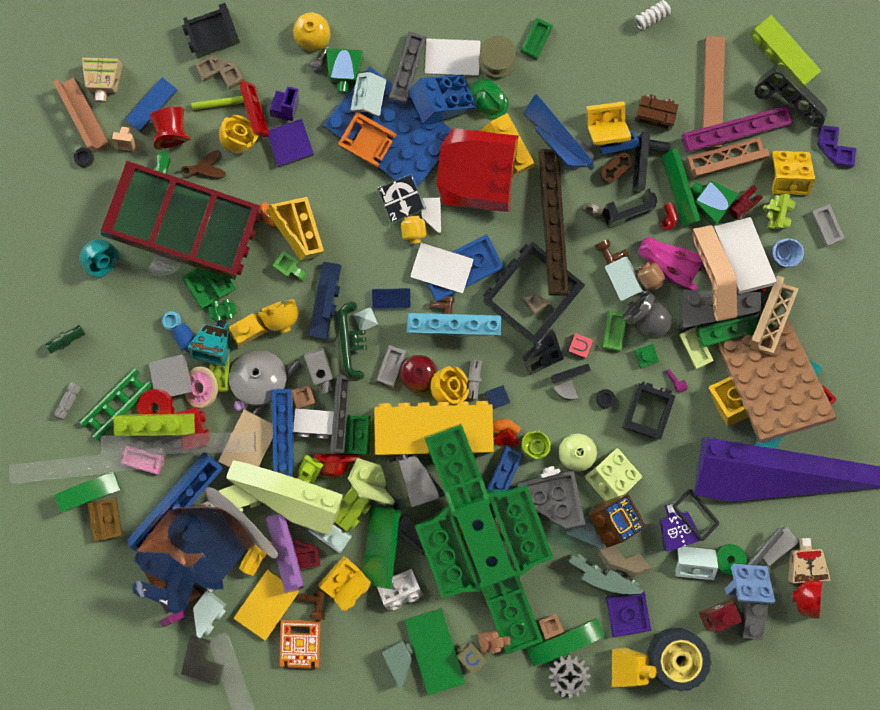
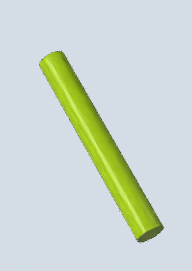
[191,96,244,110]

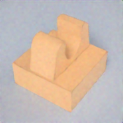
[112,127,135,151]

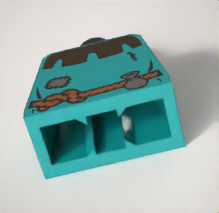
[188,320,232,367]

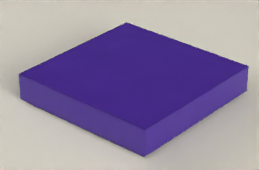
[268,119,314,167]
[606,591,651,637]

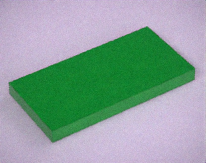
[363,506,400,589]
[405,608,465,696]

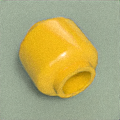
[401,216,427,244]

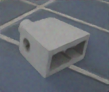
[304,348,333,394]

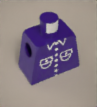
[659,503,700,552]

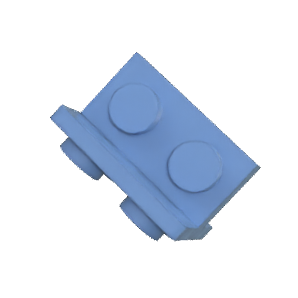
[725,564,775,604]

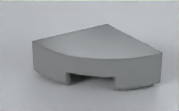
[553,380,578,399]

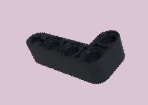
[754,64,828,127]

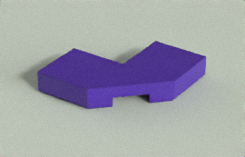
[817,125,856,168]

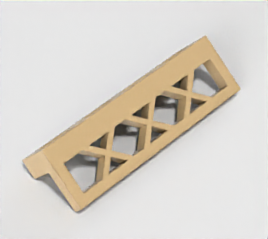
[751,275,799,356]

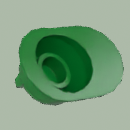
[470,79,509,119]

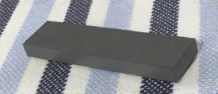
[388,31,427,105]

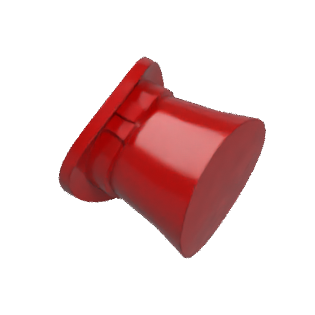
[149,106,191,150]

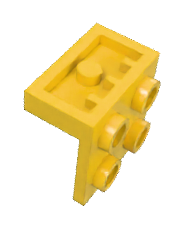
[771,151,815,195]

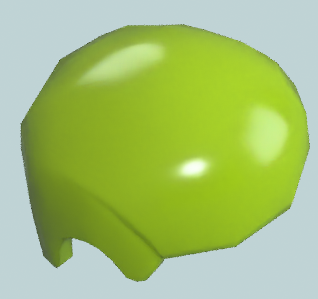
[521,431,551,460]

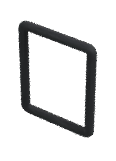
[673,489,719,541]

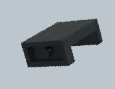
[182,3,240,58]

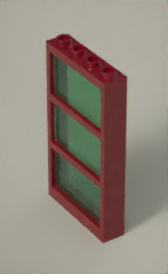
[100,161,262,280]

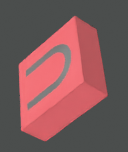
[568,333,593,358]

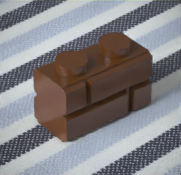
[634,94,679,130]

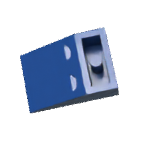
[408,74,477,123]

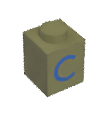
[457,642,487,674]

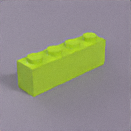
[750,15,821,85]
[113,414,195,436]

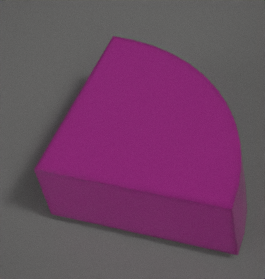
[159,610,187,627]

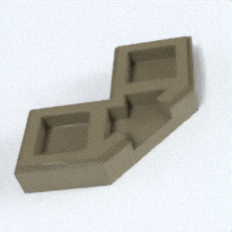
[194,55,245,89]
[597,546,651,577]

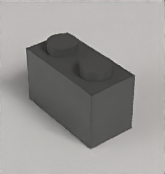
[738,602,768,641]

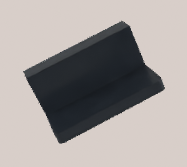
[397,515,425,555]

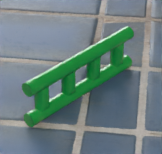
[79,367,153,441]

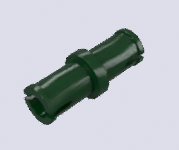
[45,324,85,354]

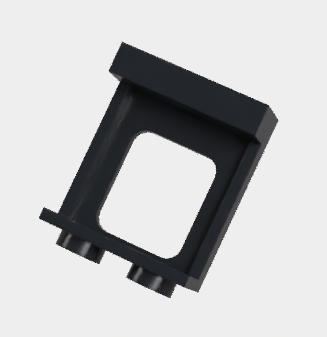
[602,188,658,229]

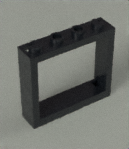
[483,241,585,345]

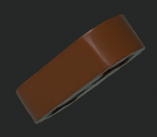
[600,153,632,184]

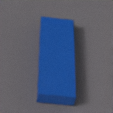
[125,77,178,132]

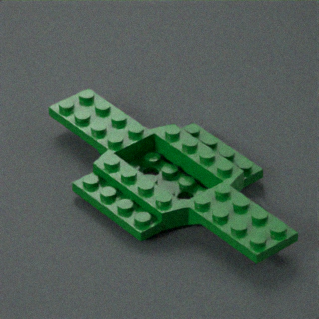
[415,423,554,655]

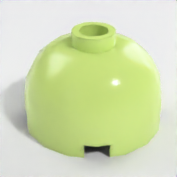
[559,433,597,472]

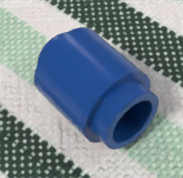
[171,323,195,353]

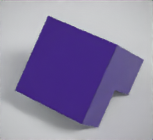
[270,86,299,121]

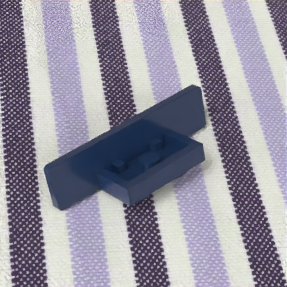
[309,262,341,339]

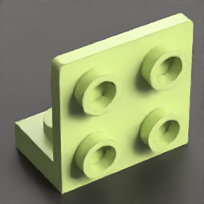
[584,448,642,501]
[348,458,395,505]

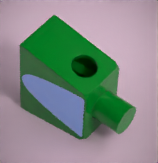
[326,48,363,94]
[690,180,738,226]

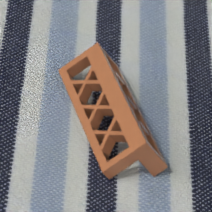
[53,78,110,153]
[687,137,770,180]

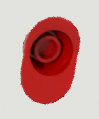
[314,453,361,477]

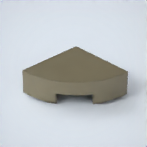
[582,203,604,218]
[523,296,550,315]

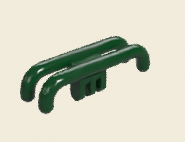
[338,302,367,379]

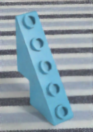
[407,313,501,337]

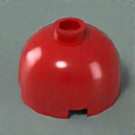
[792,580,822,619]

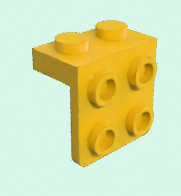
[586,101,631,146]
[318,556,370,612]

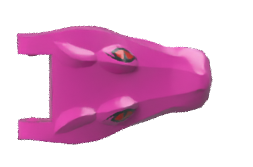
[638,237,705,290]

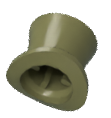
[479,36,516,78]

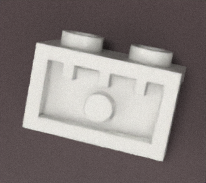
[377,569,423,611]

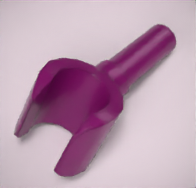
[665,369,688,393]

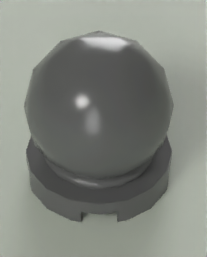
[623,290,672,339]

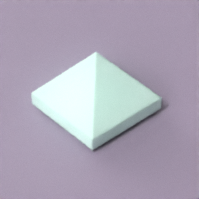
[353,307,378,330]

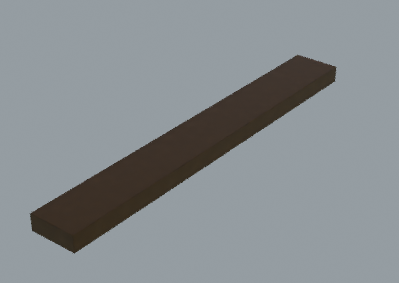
[539,149,569,296]

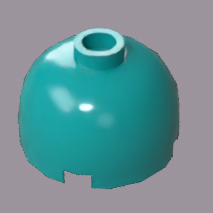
[79,239,119,278]

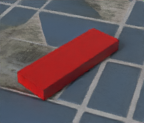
[239,80,269,138]

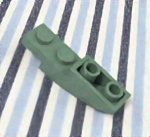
[567,553,644,594]

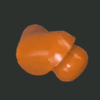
[259,203,276,227]
[493,418,521,436]

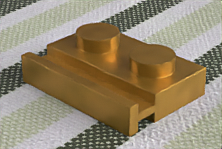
[87,498,123,541]

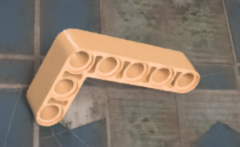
[692,225,737,321]

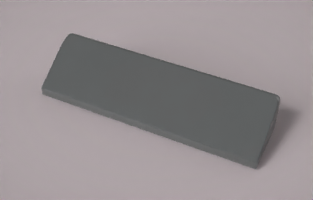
[330,374,350,453]

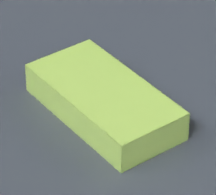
[678,326,714,369]

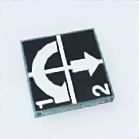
[377,173,427,223]

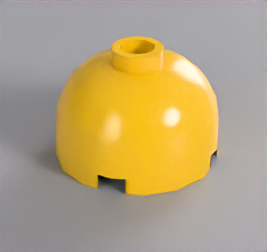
[293,12,331,52]
[219,115,258,154]
[258,299,298,333]
[430,366,469,405]

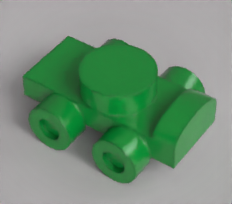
[208,299,237,322]

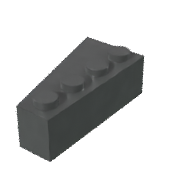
[679,290,761,330]

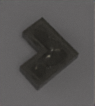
[181,635,224,686]

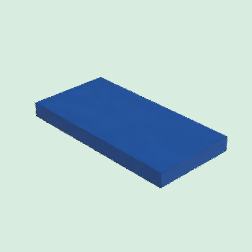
[426,235,504,302]

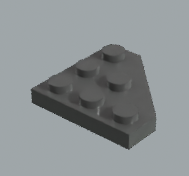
[517,471,586,531]

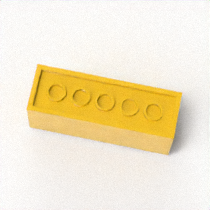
[375,401,494,455]

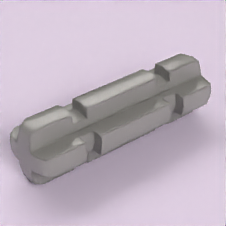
[54,383,81,419]

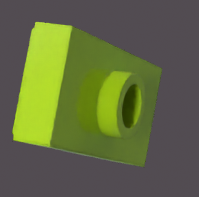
[209,356,230,392]

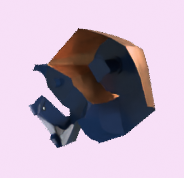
[133,506,255,614]

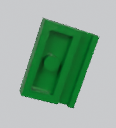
[344,415,371,455]

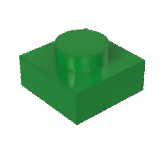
[634,344,659,368]

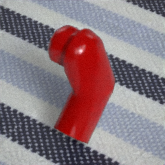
[661,203,678,231]

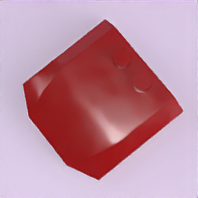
[436,128,519,212]

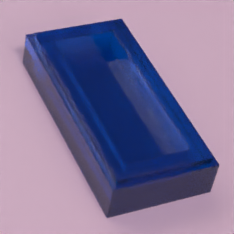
[372,288,411,309]

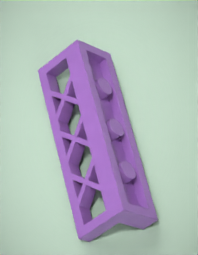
[266,513,305,593]

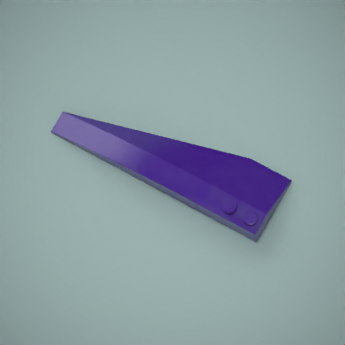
[694,438,880,501]

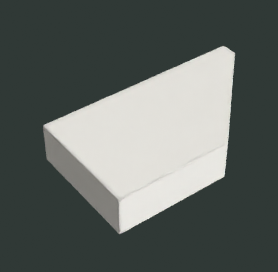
[421,198,441,234]

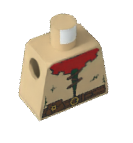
[788,538,830,583]

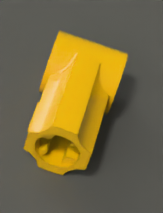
[239,540,272,576]

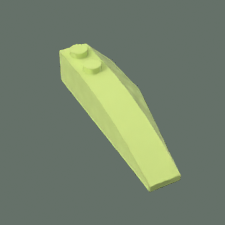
[226,460,343,536]

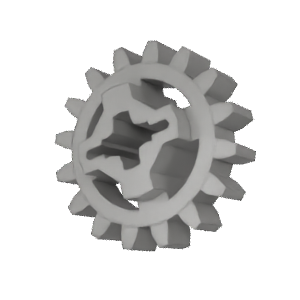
[548,654,591,698]

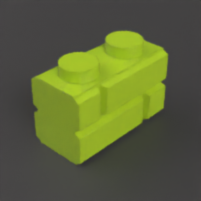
[335,487,372,531]

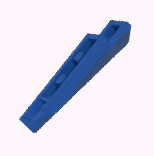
[523,94,594,170]

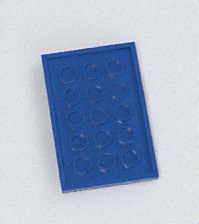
[323,67,451,189]

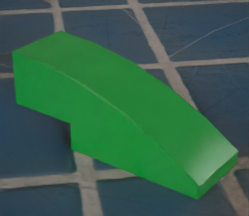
[54,472,121,513]

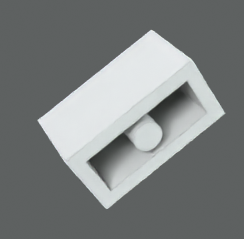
[293,409,334,439]

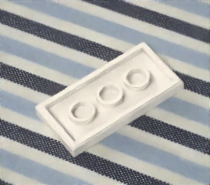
[714,217,777,294]

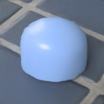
[772,238,804,267]

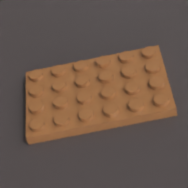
[717,320,836,443]

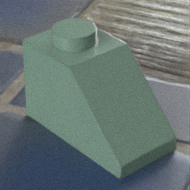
[382,640,413,688]

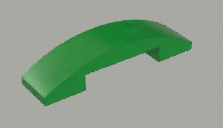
[526,618,605,667]

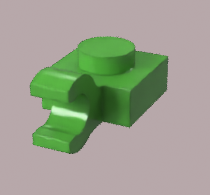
[272,250,308,281]

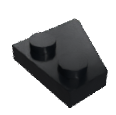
[522,329,564,375]

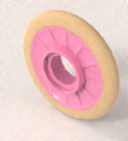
[184,367,218,409]

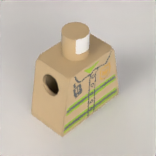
[82,57,123,103]

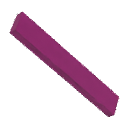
[681,105,793,153]

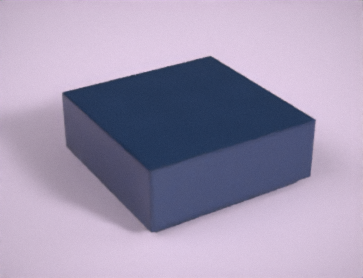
[485,385,510,410]

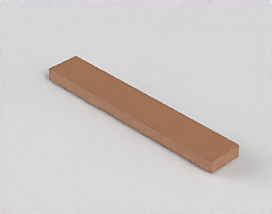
[702,36,725,149]

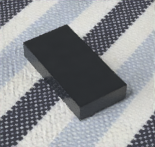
[551,363,591,384]

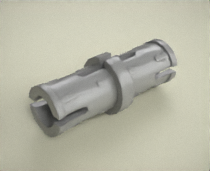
[467,360,483,399]

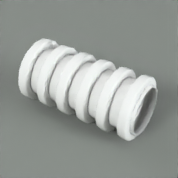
[635,0,671,31]

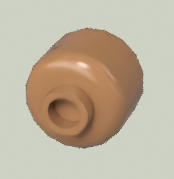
[636,262,665,291]

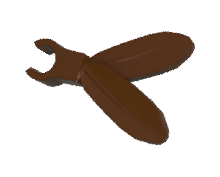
[181,150,226,178]

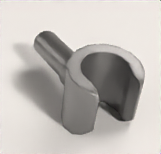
[311,46,328,71]

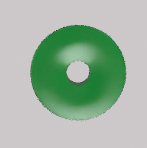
[716,544,747,575]

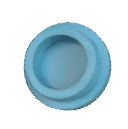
[162,311,181,330]

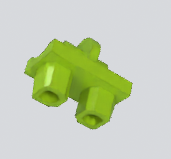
[763,193,796,229]
[295,455,323,484]

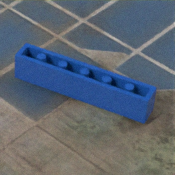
[127,451,223,552]

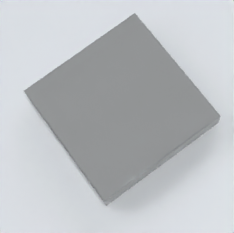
[149,354,192,397]

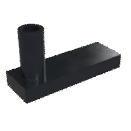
[632,132,670,193]

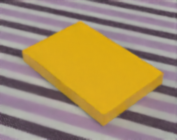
[234,569,300,640]

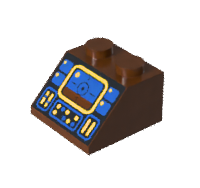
[588,493,647,548]

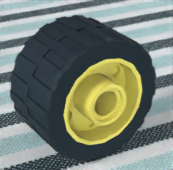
[647,627,711,691]

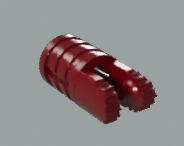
[728,185,763,220]

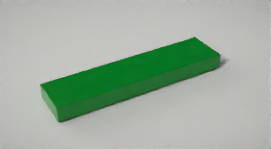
[661,149,700,227]
[695,312,773,348]

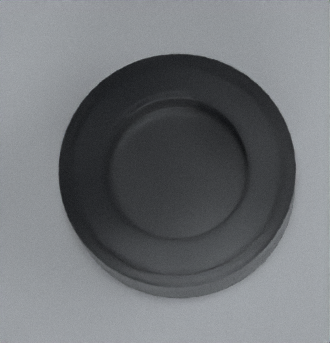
[74,147,94,167]
[596,389,616,409]

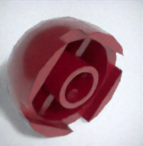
[400,355,438,393]

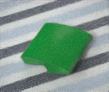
[182,257,236,310]

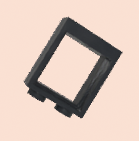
[622,381,675,440]

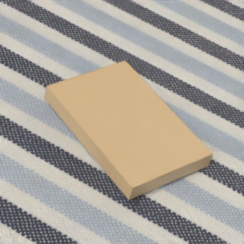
[218,409,273,467]

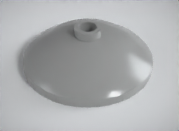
[229,350,287,406]

